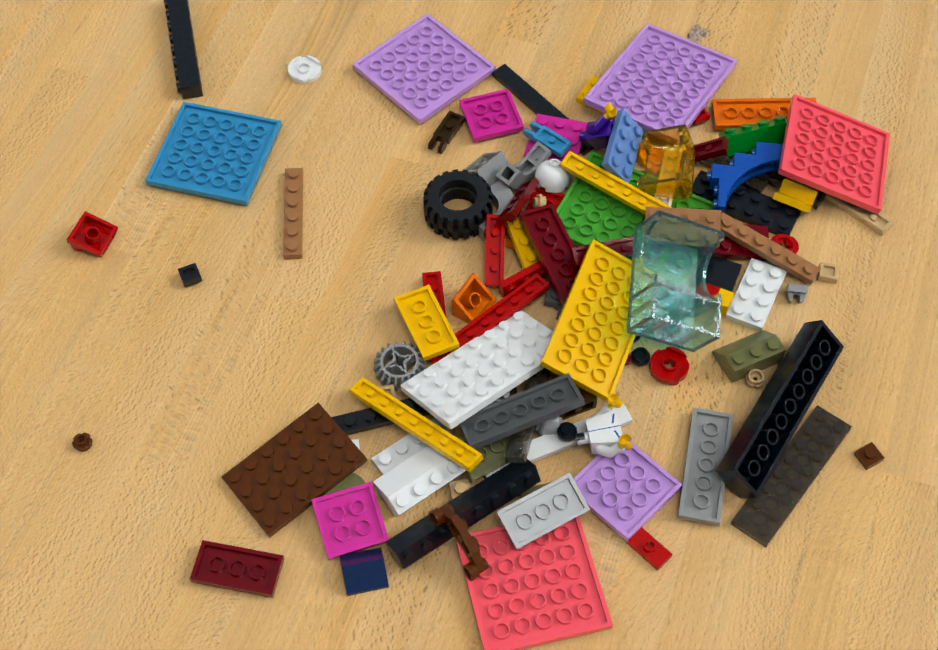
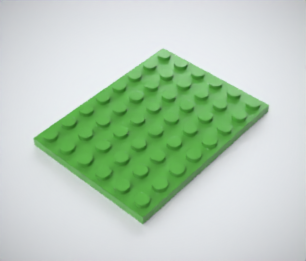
[556,151,713,291]

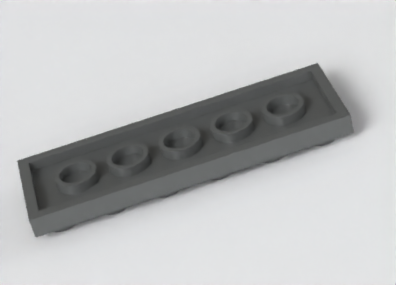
[459,373,585,450]

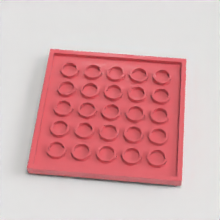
[778,94,890,214]
[455,516,613,650]

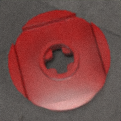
[650,347,690,386]

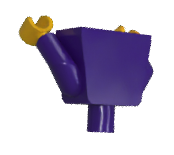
[579,103,617,149]

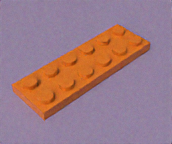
[711,97,817,130]

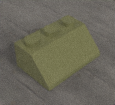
[712,330,786,383]

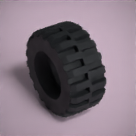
[423,169,493,240]

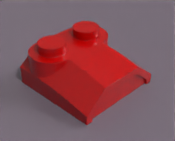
[67,211,118,257]

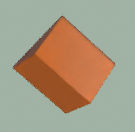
[451,273,497,324]

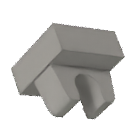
[786,284,808,303]

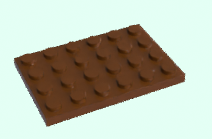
[222,403,368,538]

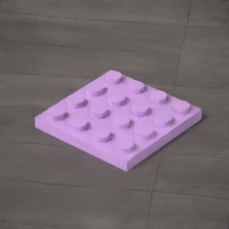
[573,441,683,542]

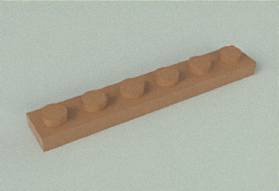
[283,168,303,260]
[720,212,821,285]

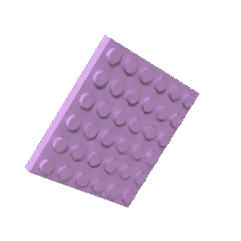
[353,13,496,125]

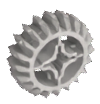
[374,341,426,391]

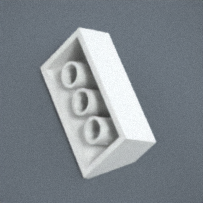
[372,446,466,517]

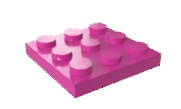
[459,89,524,143]
[523,114,587,162]
[311,482,389,560]

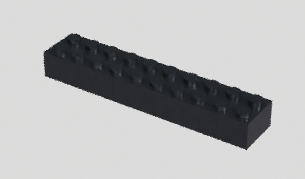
[716,320,844,498]

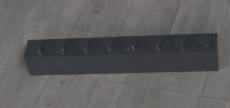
[164,0,203,100]
[385,455,541,569]

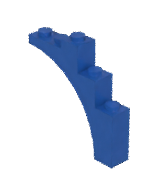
[706,142,783,214]

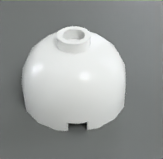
[534,159,570,193]

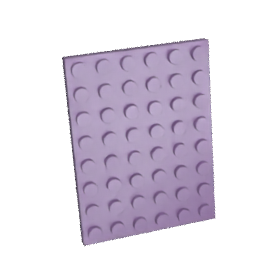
[583,23,738,144]

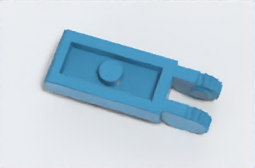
[523,121,572,158]

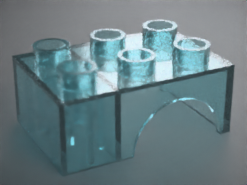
[627,210,725,352]

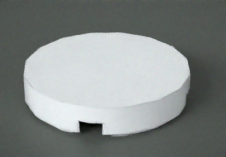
[288,55,322,84]

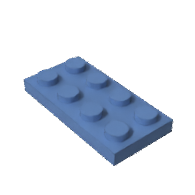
[602,109,644,183]

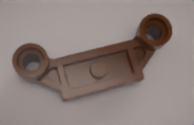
[429,503,489,581]

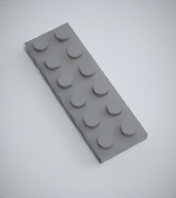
[678,408,734,526]

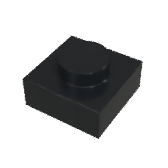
[178,263,202,287]

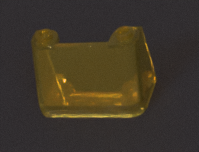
[637,124,695,200]

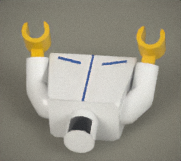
[575,393,632,458]

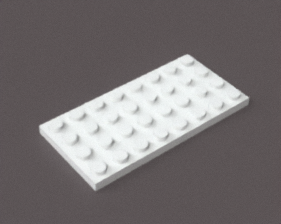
[400,310,553,430]

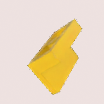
[772,179,818,212]

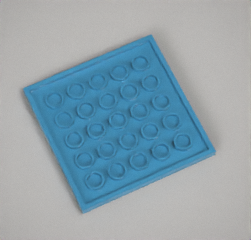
[145,102,282,206]

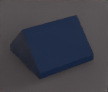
[340,547,389,596]

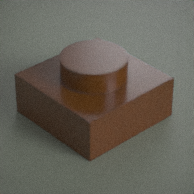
[854,442,885,470]

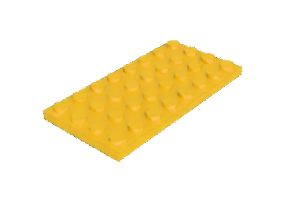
[539,239,658,402]

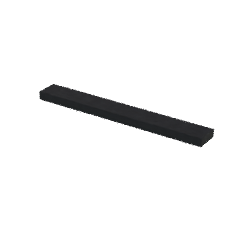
[492,64,594,156]

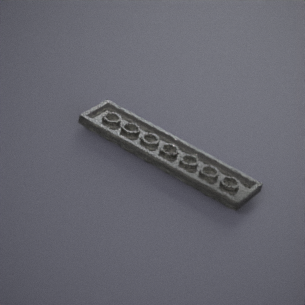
[731,405,852,548]

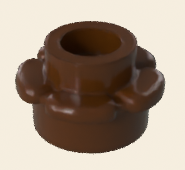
[72,433,92,452]

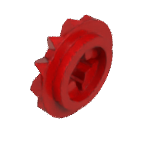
[771,234,799,254]

